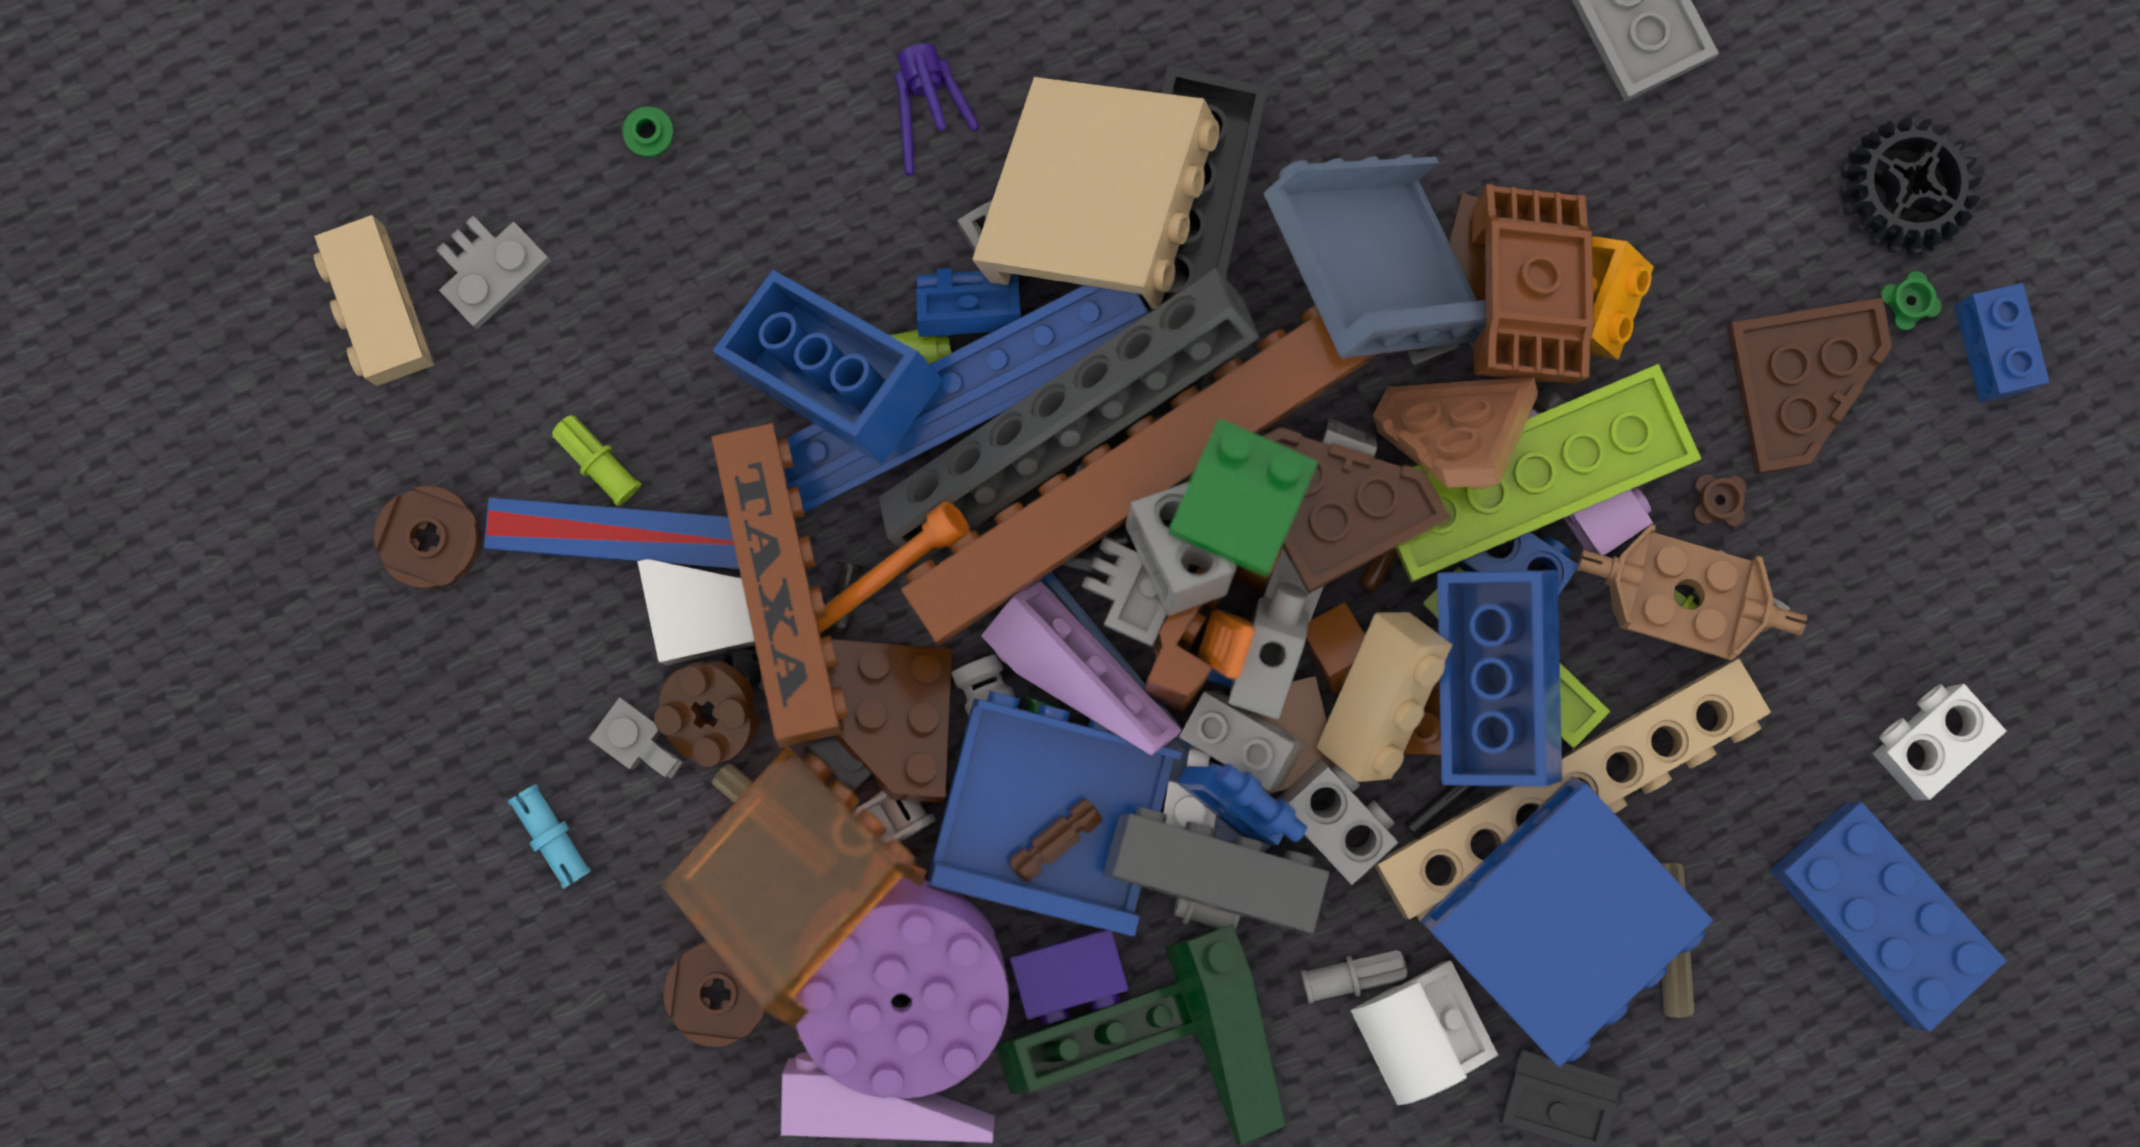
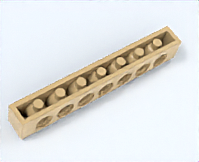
[1373,658,1771,923]

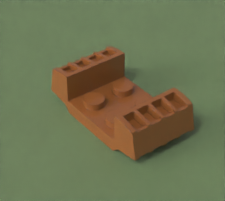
[1472,184,1594,385]
[1145,546,1283,712]

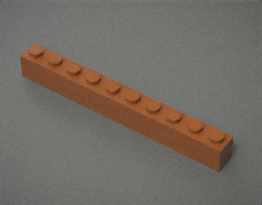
[901,305,1376,646]

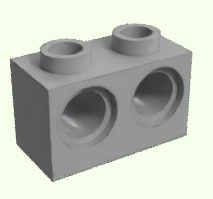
[1125,482,1236,616]
[1179,690,1307,790]
[1276,758,1398,885]

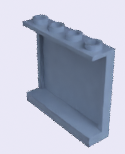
[1263,154,1486,359]

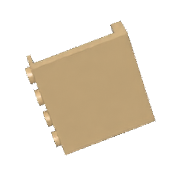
[972,77,1219,309]

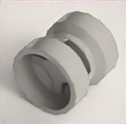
[951,654,1016,717]

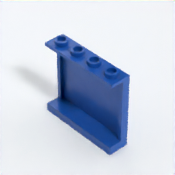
[926,691,1182,936]
[1420,776,1713,1068]

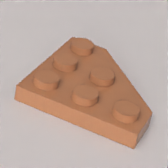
[1373,376,1538,489]

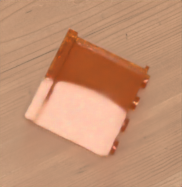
[661,746,925,1028]

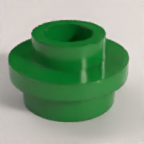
[622,106,674,158]

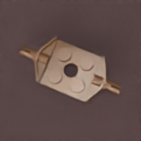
[1576,525,1807,661]

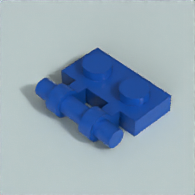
[916,268,1021,337]
[1177,763,1307,845]

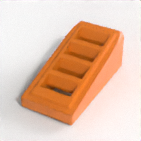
[1198,609,1255,680]

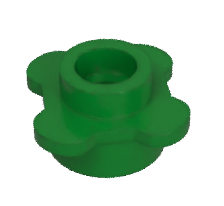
[1880,271,1941,331]

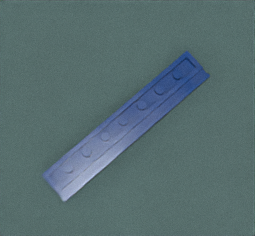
[785,285,1149,513]

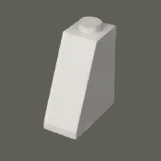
[637,559,755,665]

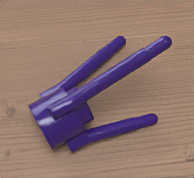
[894,43,980,176]

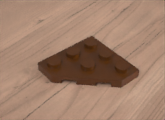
[1727,297,1892,475]
[1263,427,1451,594]
[828,639,952,803]

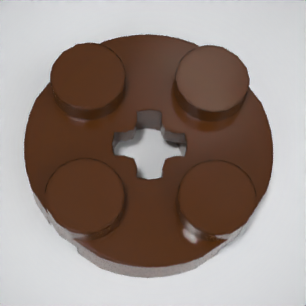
[374,486,481,590]
[654,660,760,767]
[663,941,770,1047]

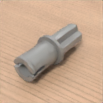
[1301,950,1407,1004]

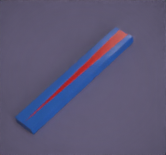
[484,498,739,570]

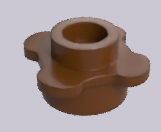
[1693,474,1746,527]

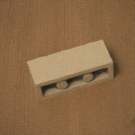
[314,215,434,386]
[1316,612,1453,782]

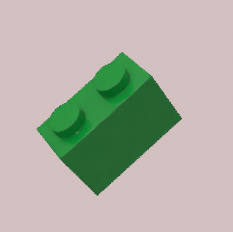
[1167,418,1318,577]

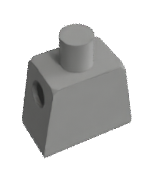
[1228,583,1309,719]

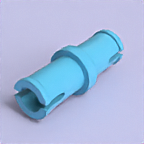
[508,784,592,889]

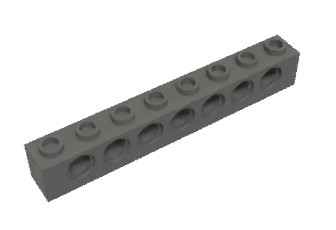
[879,268,1259,565]

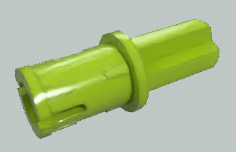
[552,415,642,507]

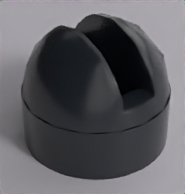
[724,649,762,688]

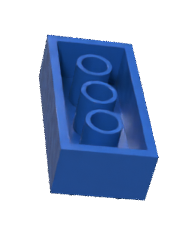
[712,270,943,464]
[1437,570,1562,787]
[1769,802,2006,1032]

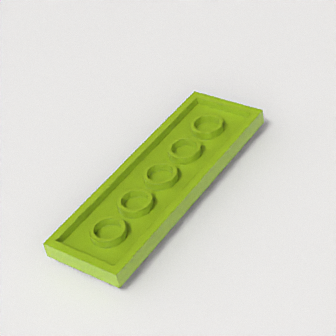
[1396,364,1701,583]

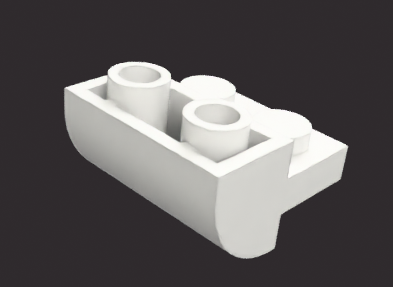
[1351,960,1498,1105]

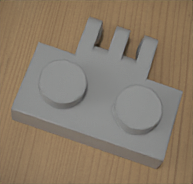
[436,216,551,329]
[1082,538,1190,648]

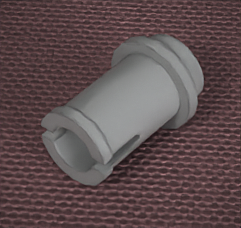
[1173,897,1240,930]

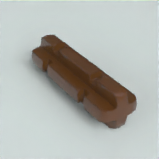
[1008,798,1102,882]

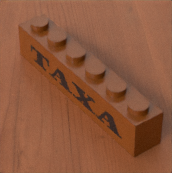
[711,423,848,748]

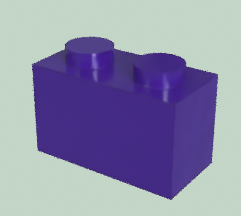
[1010,929,1129,1025]

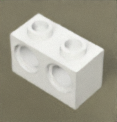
[1873,684,2006,800]

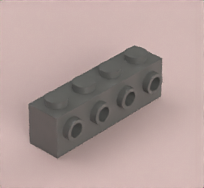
[1103,807,1329,934]

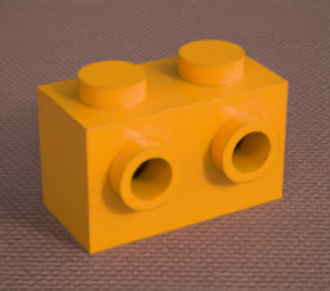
[1590,236,1654,360]

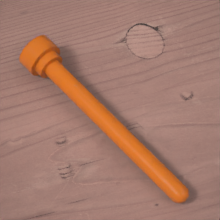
[817,501,970,634]

